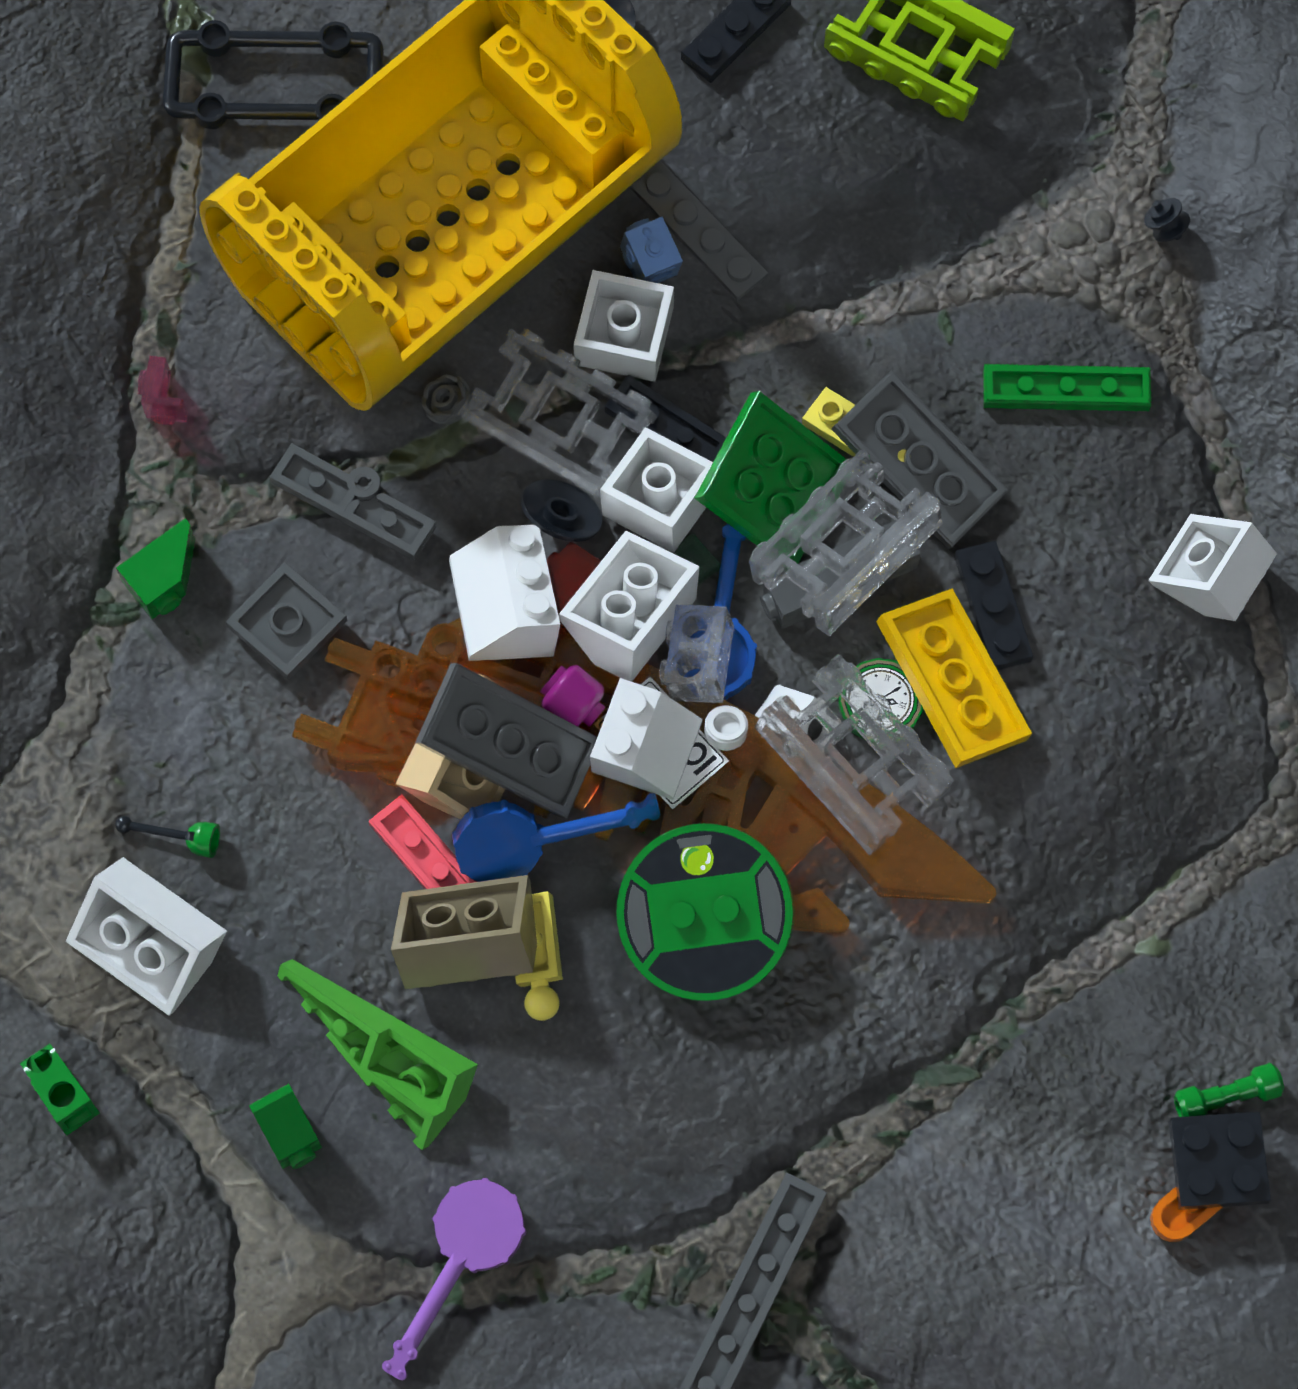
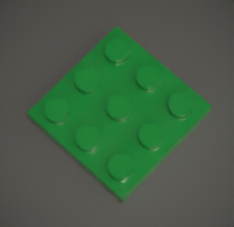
[694,391,851,569]

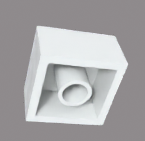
[574,270,674,382]
[600,427,713,553]

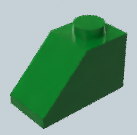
[116,518,195,619]
[249,1084,322,1169]

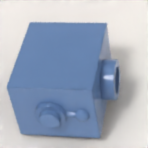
[620,217,683,283]

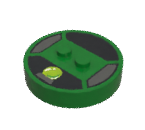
[616,823,795,1001]

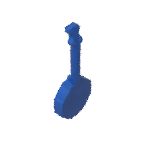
[670,524,757,702]
[452,793,660,882]

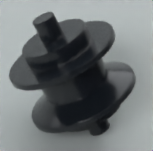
[1144,198,1191,242]

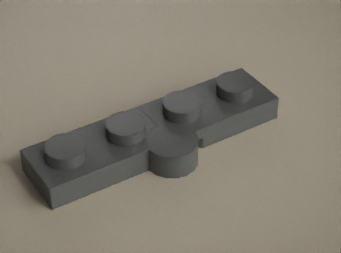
[270,443,437,561]

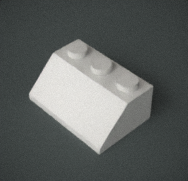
[449,525,560,661]
[559,531,699,682]
[65,857,227,1016]

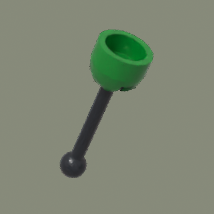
[115,816,220,858]

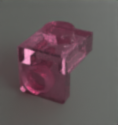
[138,356,188,425]

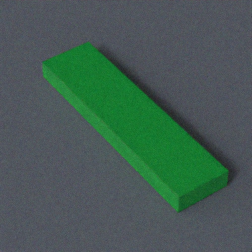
[983,364,1151,411]

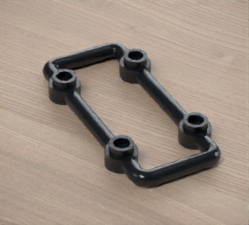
[163,20,384,129]

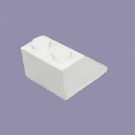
[1148,514,1277,621]
[590,678,702,800]

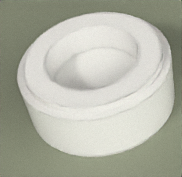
[704,705,748,751]

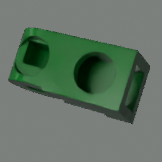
[20,1043,100,1136]

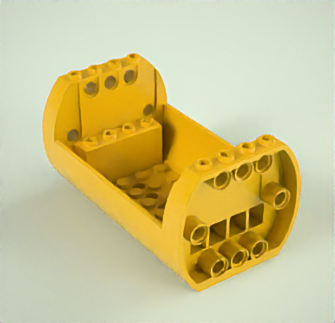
[199,0,682,411]

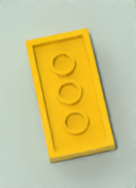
[876,588,1032,768]

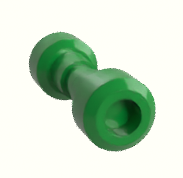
[1174,1063,1284,1117]

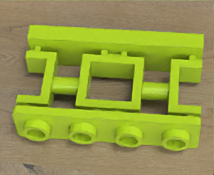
[824,0,1015,121]

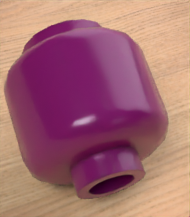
[540,665,606,727]

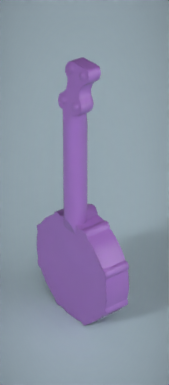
[382,1178,527,1381]

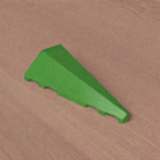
[277,959,478,1150]

